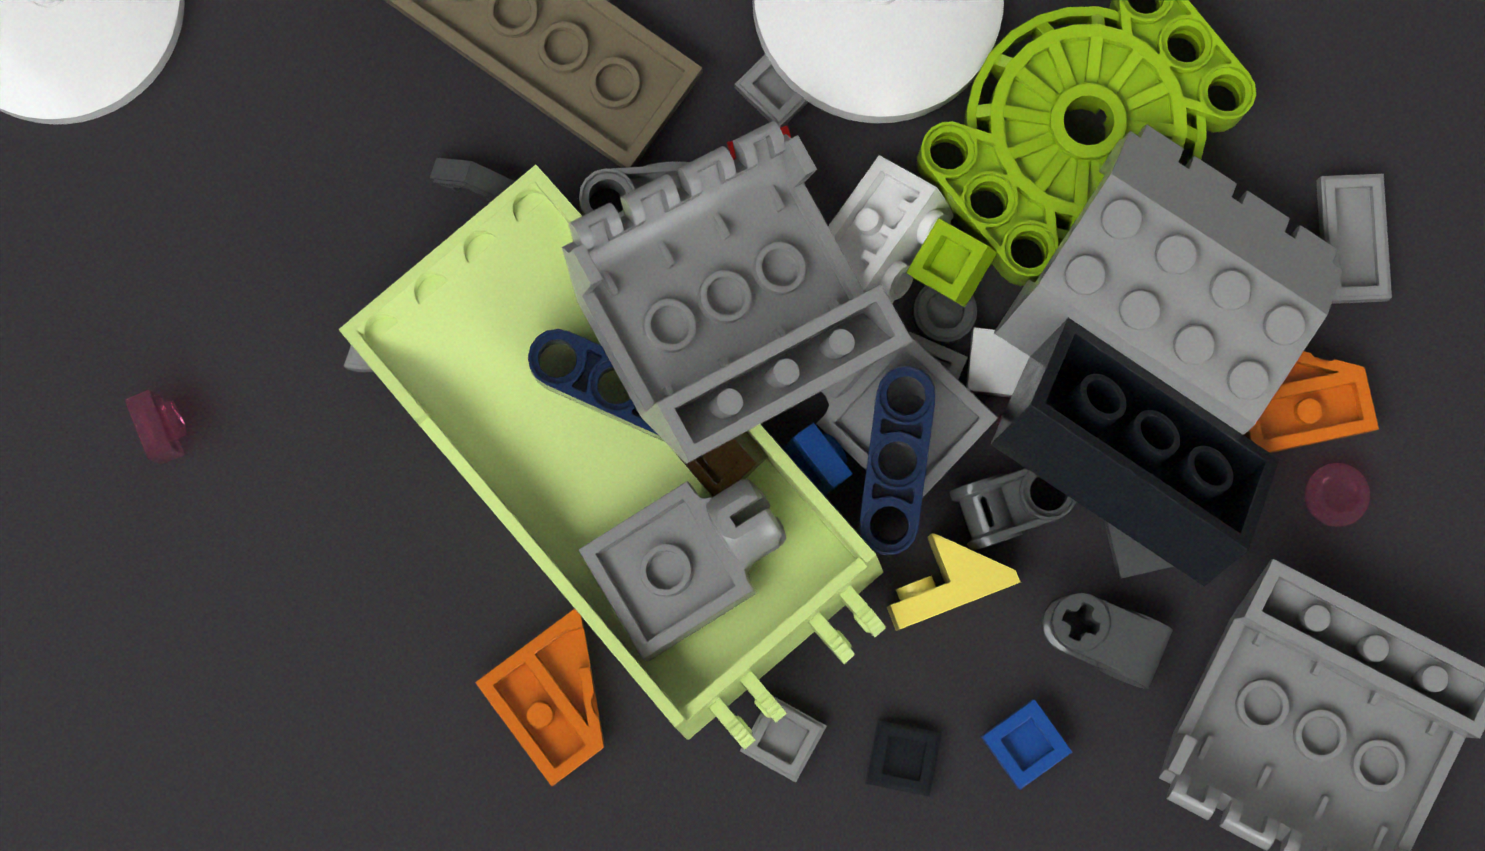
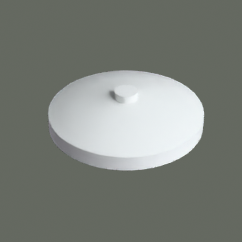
[0,0,185,124]
[752,0,1004,123]

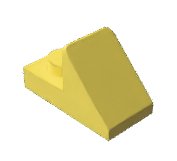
[887,533,1020,631]

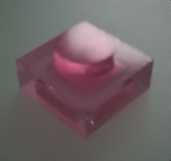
[125,390,187,465]

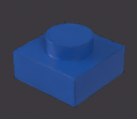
[783,422,853,497]
[980,699,1072,790]

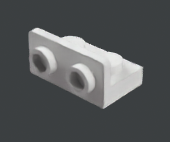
[828,155,954,303]

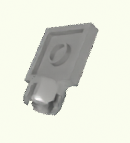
[816,334,998,497]
[579,479,786,662]

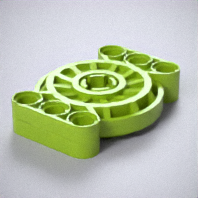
[917,0,1256,286]

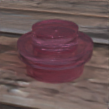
[1304,463,1370,527]

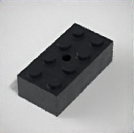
[990,318,1280,586]

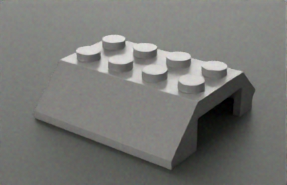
[562,121,913,464]
[994,124,1343,435]
[1159,559,1485,851]

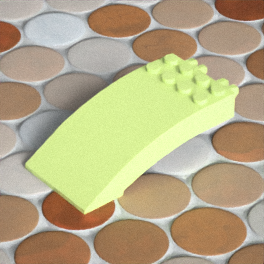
[338,165,886,750]

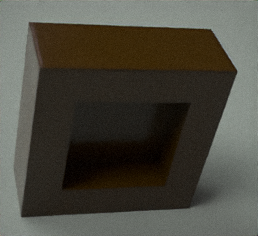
[676,432,768,497]

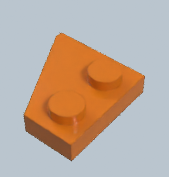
[1245,351,1379,453]
[475,608,605,786]

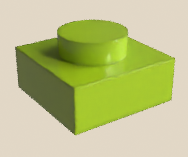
[906,218,997,308]

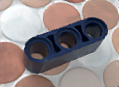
[528,329,665,442]
[860,365,936,555]

